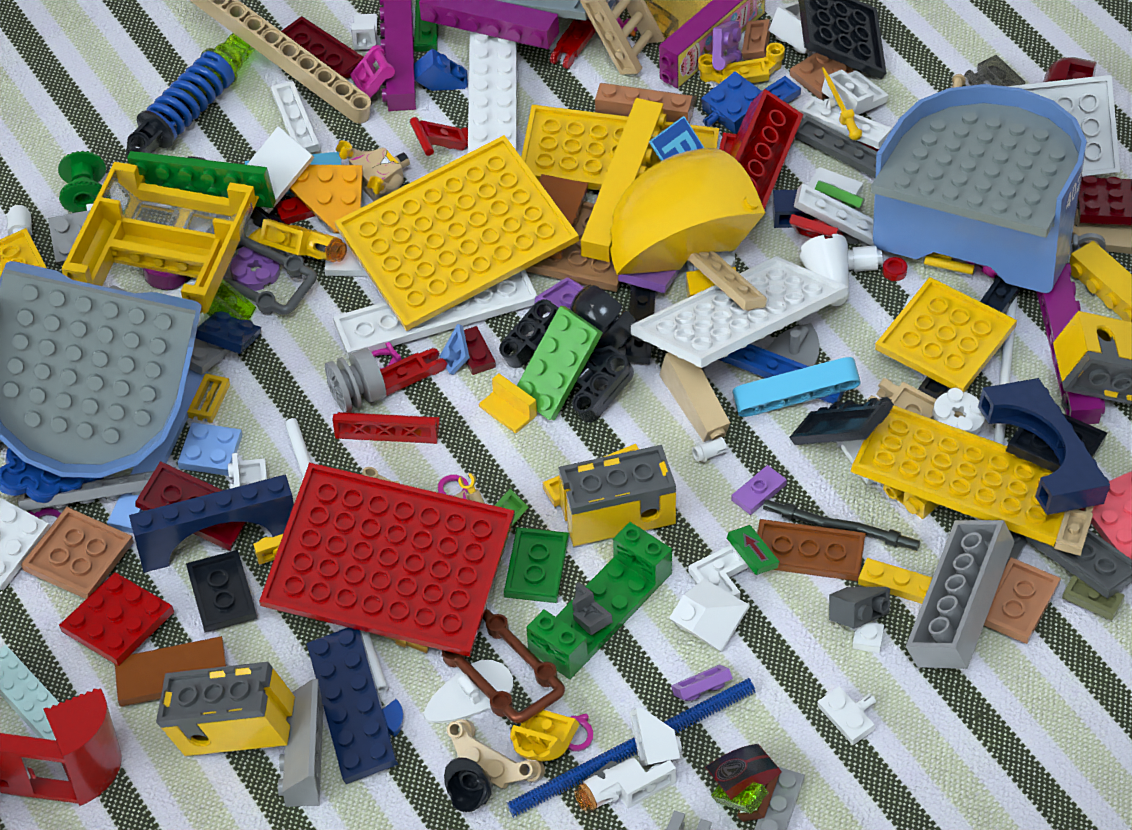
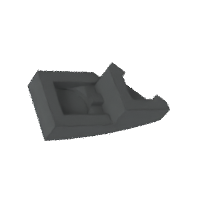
[572,582,612,635]

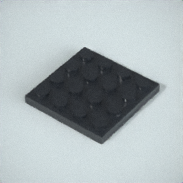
[798,0,887,79]

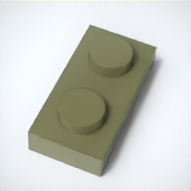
[1062,575,1125,620]

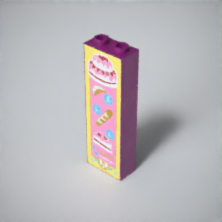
[659,0,765,89]

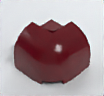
[1043,57,1097,82]

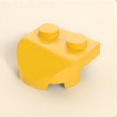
[510,710,580,761]

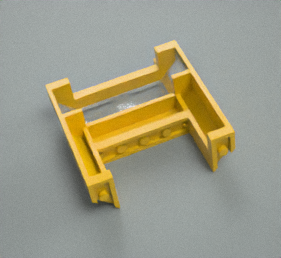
[61,162,259,314]

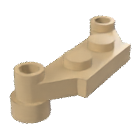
[447,719,545,789]

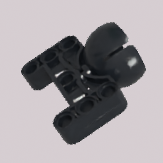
[499,284,637,423]

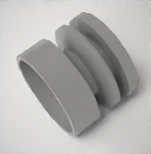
[325,348,386,413]

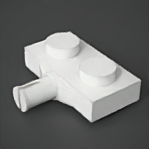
[818,686,876,745]

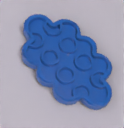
[0,448,104,503]

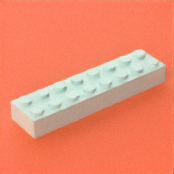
[0,644,59,740]

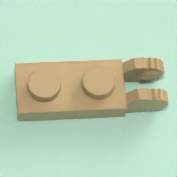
[1054,506,1094,556]

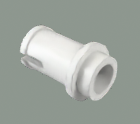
[692,437,727,463]

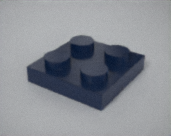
[195,311,262,354]

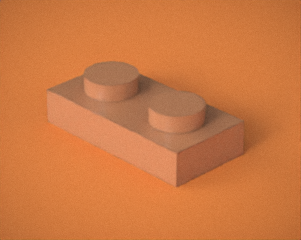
[741,19,771,60]

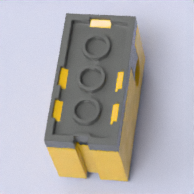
[1053,311,1132,405]
[558,445,676,546]
[156,661,295,756]

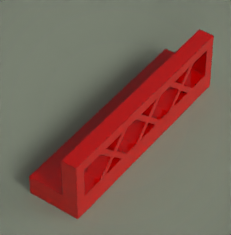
[332,412,440,444]

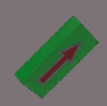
[727,525,780,575]

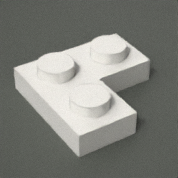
[689,545,748,599]

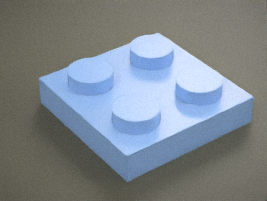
[178,422,243,476]

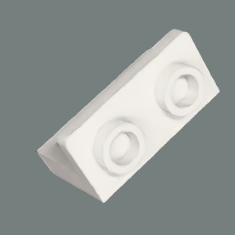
[228,453,267,489]

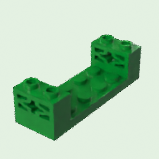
[526,522,672,680]

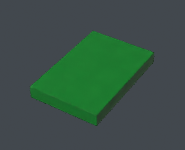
[504,527,569,603]

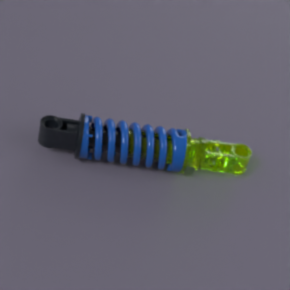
[126,33,256,157]

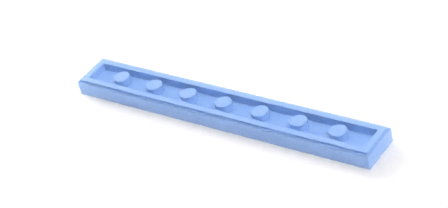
[107,369,208,533]

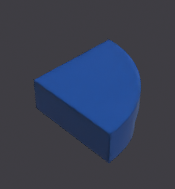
[383,699,403,737]

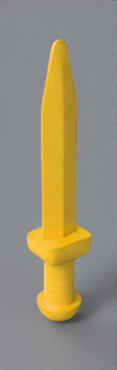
[822,67,862,140]

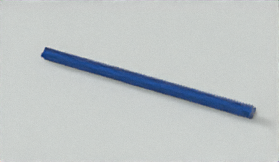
[506,678,756,818]

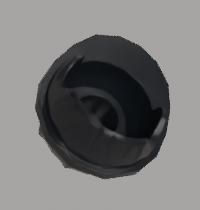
[444,757,492,812]

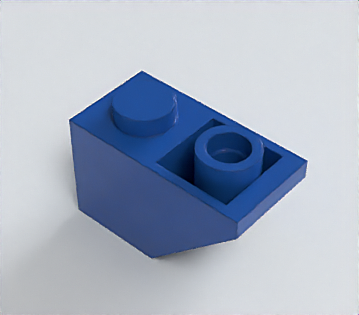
[414,48,468,91]

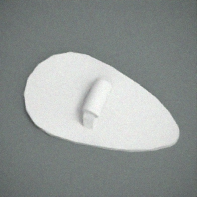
[424,660,513,723]

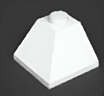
[669,579,750,652]

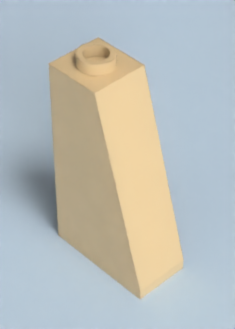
[659,352,730,442]

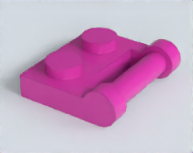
[350,45,395,98]

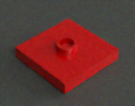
[789,214,843,239]

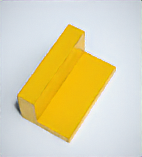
[479,373,537,434]

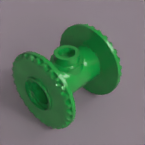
[58,151,108,213]

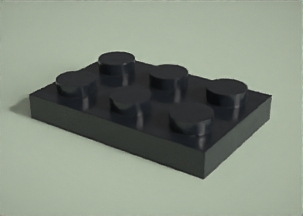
[186,550,257,633]

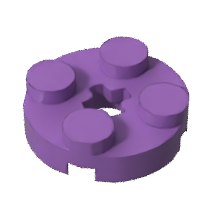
[230,247,280,291]

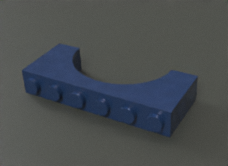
[978,378,1110,515]
[129,474,294,573]

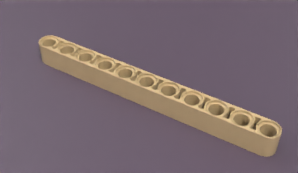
[189,0,371,124]

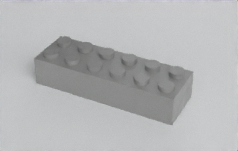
[906,520,1015,669]

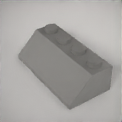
[278,679,323,807]

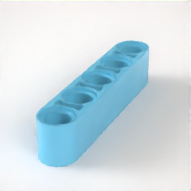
[732,357,861,417]

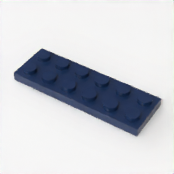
[307,627,399,784]

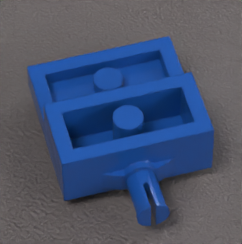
[701,72,762,134]

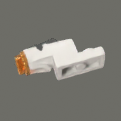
[574,758,676,811]

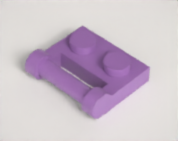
[712,20,742,70]

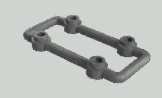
[207,226,317,315]

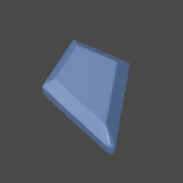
[439,324,470,375]

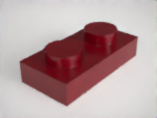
[464,326,496,375]

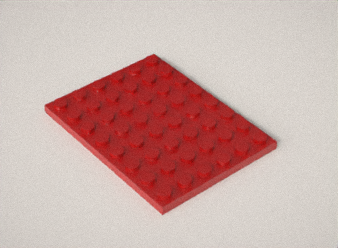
[259,462,515,657]

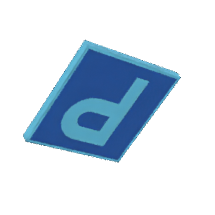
[649,116,704,161]

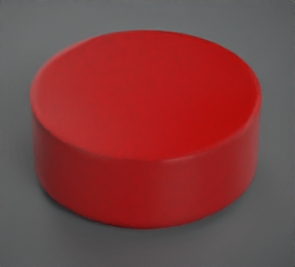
[882,257,908,281]

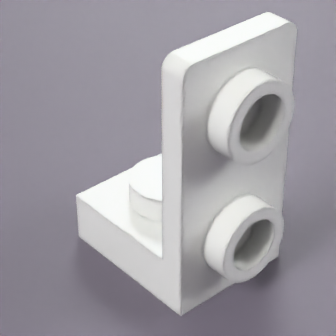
[351,14,377,50]

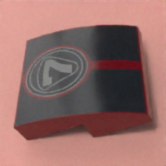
[705,744,782,800]

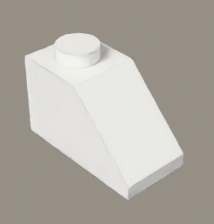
[629,707,682,767]

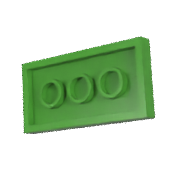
[517,306,603,421]

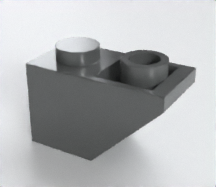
[829,587,890,629]

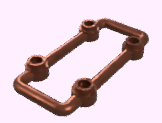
[442,608,565,723]

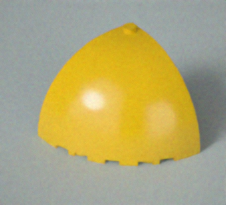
[609,148,765,275]

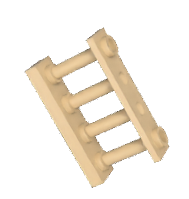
[580,0,665,75]

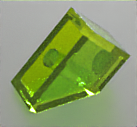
[206,279,256,320]

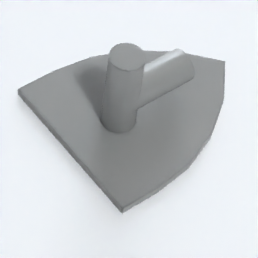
[767,323,820,366]

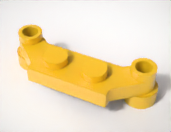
[698,43,785,83]

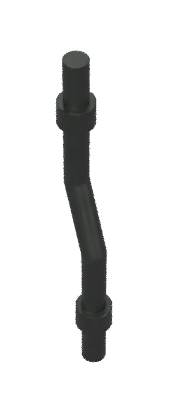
[763,499,920,551]

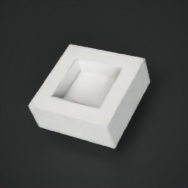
[853,622,884,653]

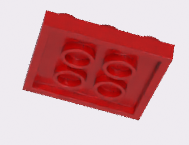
[59,572,174,666]

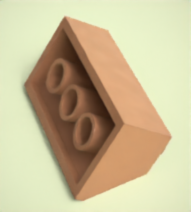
[595,83,697,124]

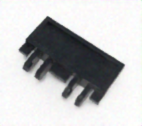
[789,397,894,445]

